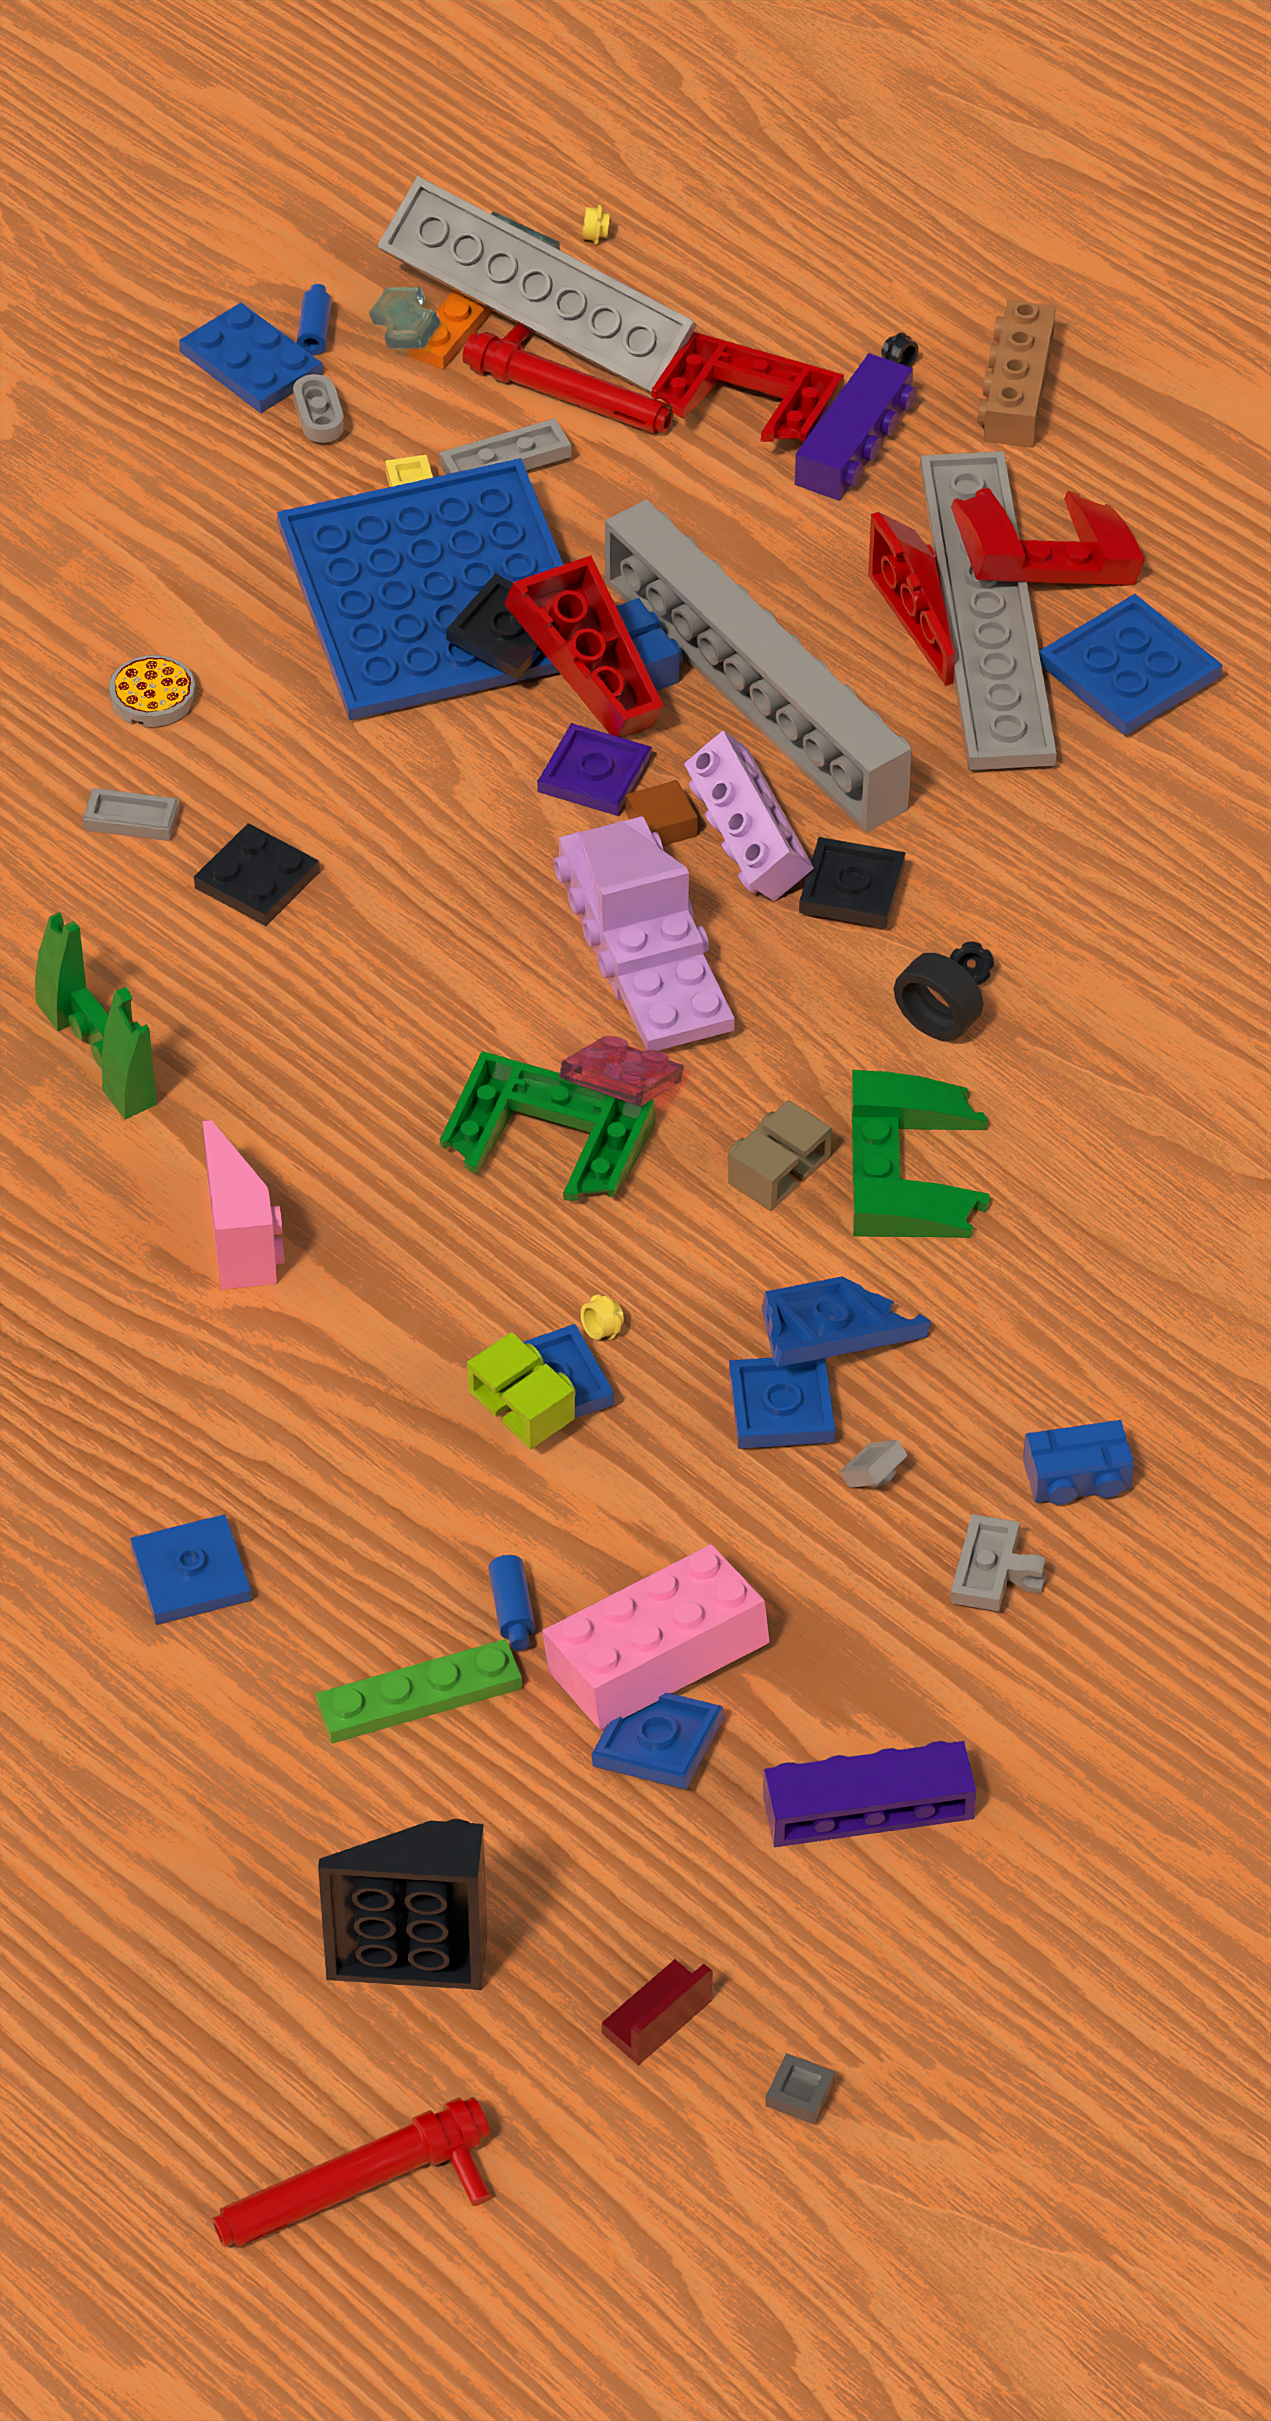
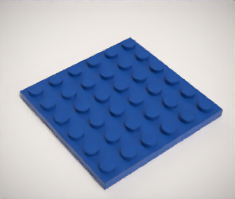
[277,458,563,720]

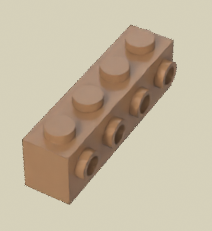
[977,300,1056,447]

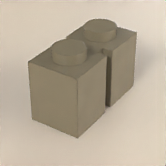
[727,1100,832,1211]

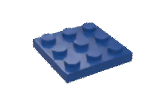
[1039,594,1223,735]

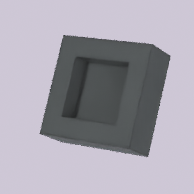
[766,2053,835,2125]

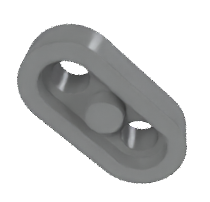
[293,374,344,443]

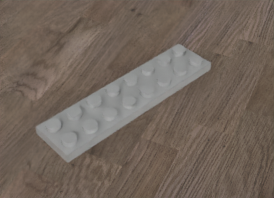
[377,176,697,394]

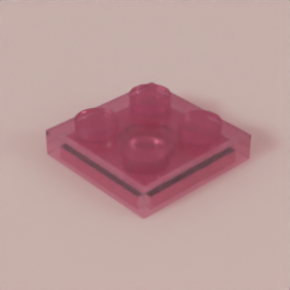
[559,1036,684,1106]

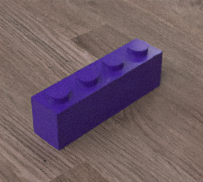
[795,353,917,501]
[763,1741,976,1848]

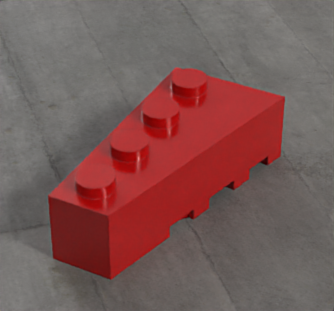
[504,555,664,738]

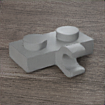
[951,1514,1046,1612]

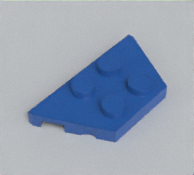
[762,1276,931,1367]

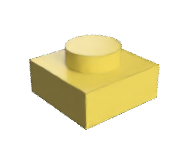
[385,455,433,487]

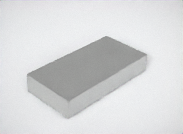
[83,788,180,841]

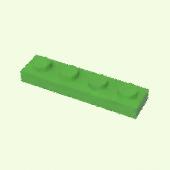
[316,1639,522,1744]

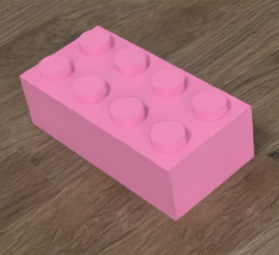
[542,1544,770,1731]

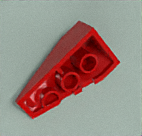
[868,512,955,686]

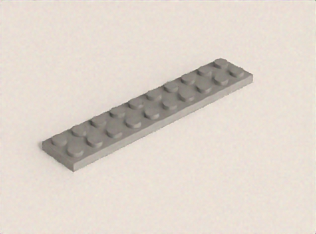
[920,451,1056,770]

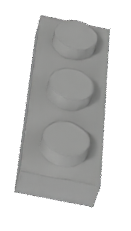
[439,418,571,474]

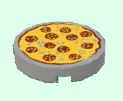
[109,655,196,727]

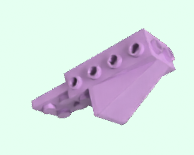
[553,816,734,1053]

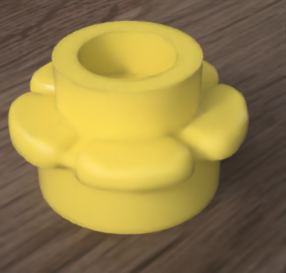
[582,205,610,245]
[581,1294,624,1340]

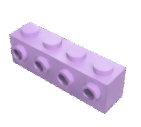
[684,730,814,901]

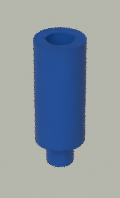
[296,284,332,355]
[488,1555,535,1651]

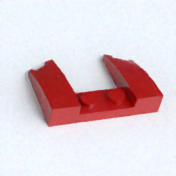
[651,332,844,442]
[951,488,1145,585]

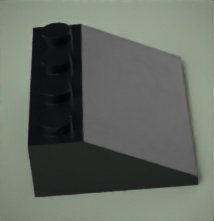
[318,1819,487,1990]

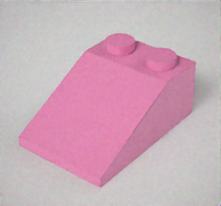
[203,1120,285,1290]

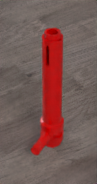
[462,324,673,435]
[212,2097,491,2248]

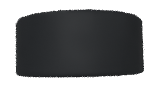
[893,953,984,1041]

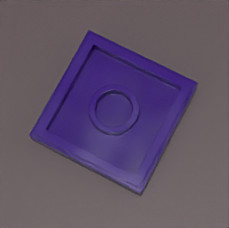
[537,723,652,816]

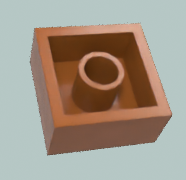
[626,780,698,846]

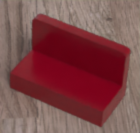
[601,1959,713,2066]

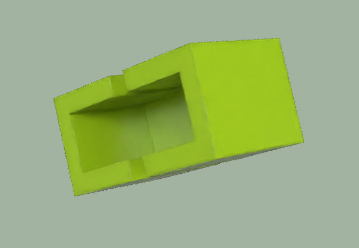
[467,1332,576,1450]

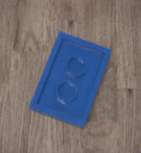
[179,302,323,413]

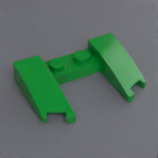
[35,912,157,1120]
[440,1051,655,1201]
[851,1070,990,1238]

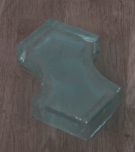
[369,287,441,349]

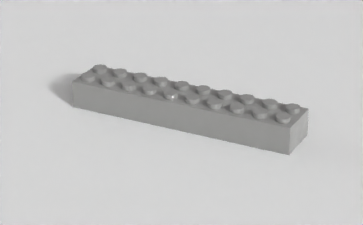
[605,499,912,833]

